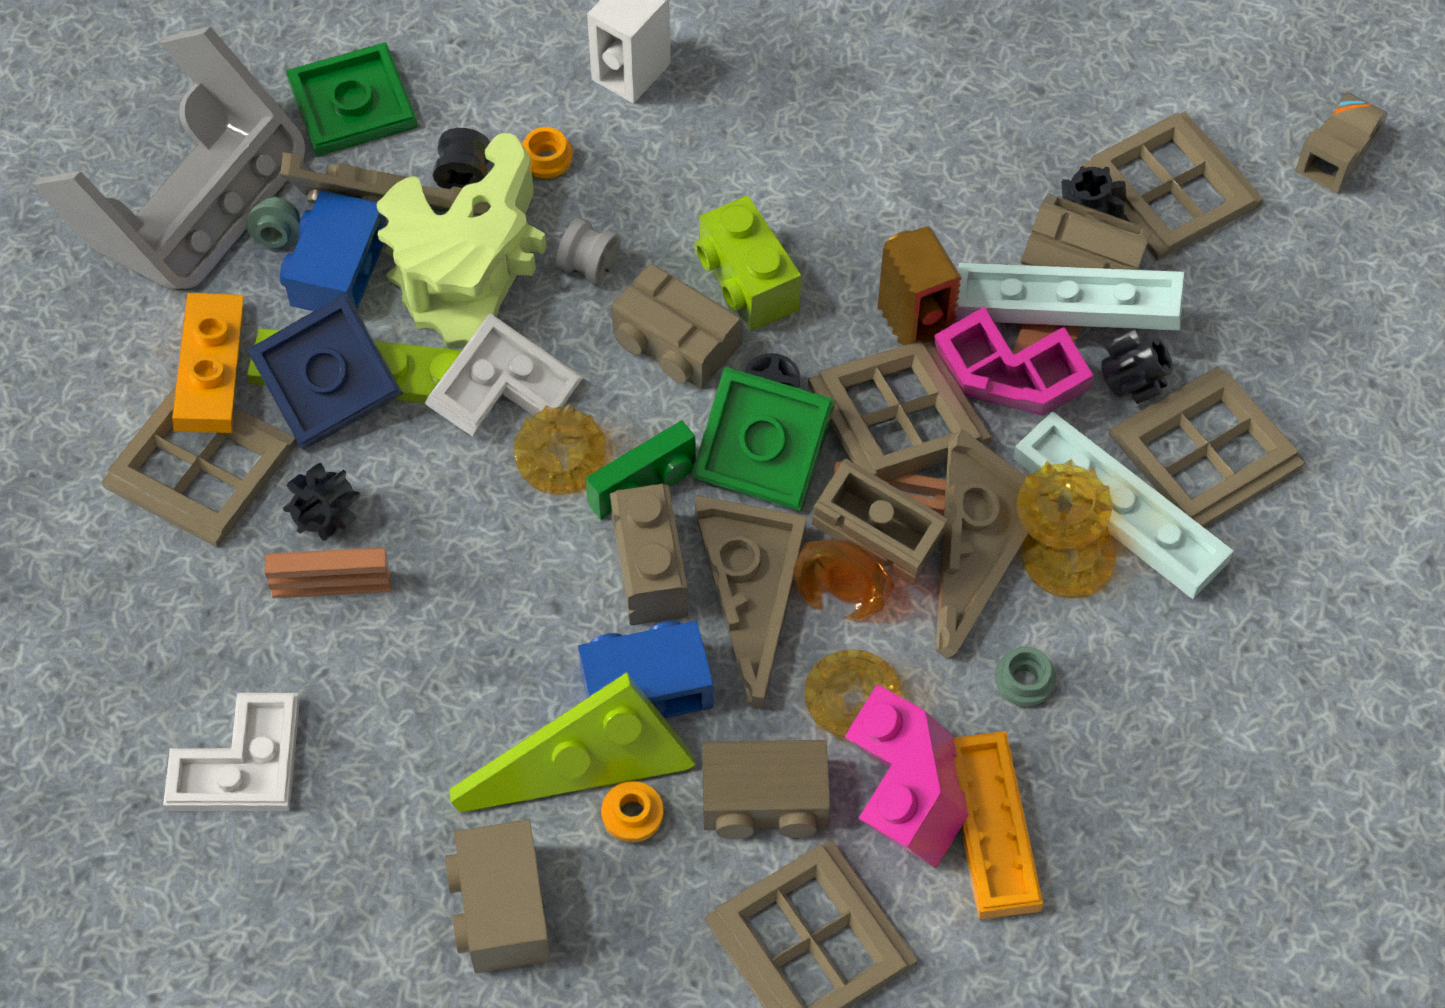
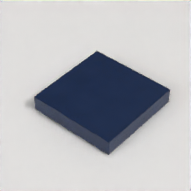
[247,293,404,450]

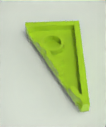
[449,672,695,813]

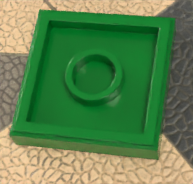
[285,42,418,157]
[691,366,836,511]

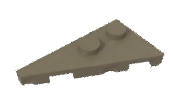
[280,152,491,215]
[936,429,1051,659]
[695,495,807,709]

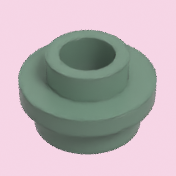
[246,197,301,248]
[995,647,1056,707]

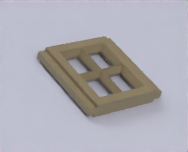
[1082,112,1263,261]
[808,340,991,481]
[1109,366,1305,528]
[102,386,297,548]
[705,840,917,1008]

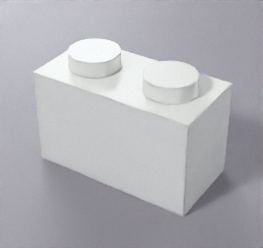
[587,0,671,104]

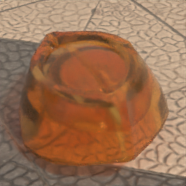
[793,539,894,621]

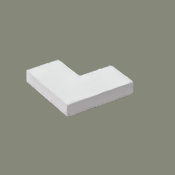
[425,313,583,436]
[163,693,300,811]

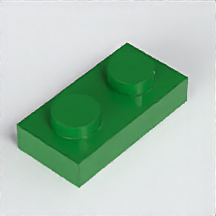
[585,420,696,520]

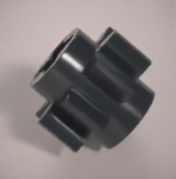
[1061,166,1126,219]
[1101,329,1173,404]
[283,463,361,541]

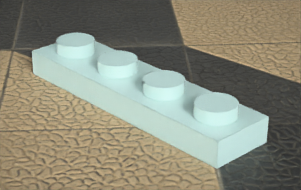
[955,263,1185,331]
[1013,411,1234,599]

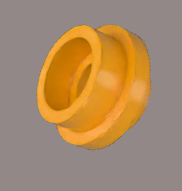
[522,127,573,179]
[601,781,664,843]

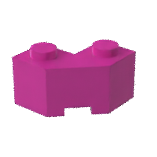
[934,307,1093,416]
[845,684,969,869]

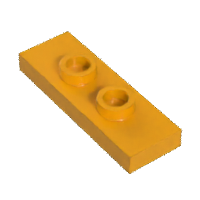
[172,293,244,433]
[954,731,1043,920]

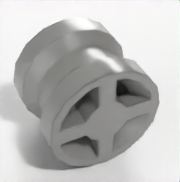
[556,218,621,285]

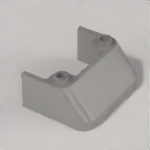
[32,26,305,289]

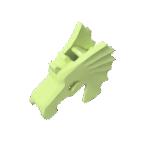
[377,133,547,349]

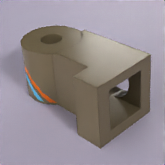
[1295,92,1388,194]

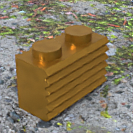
[877,226,962,346]

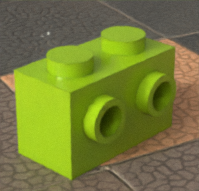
[695,195,801,332]

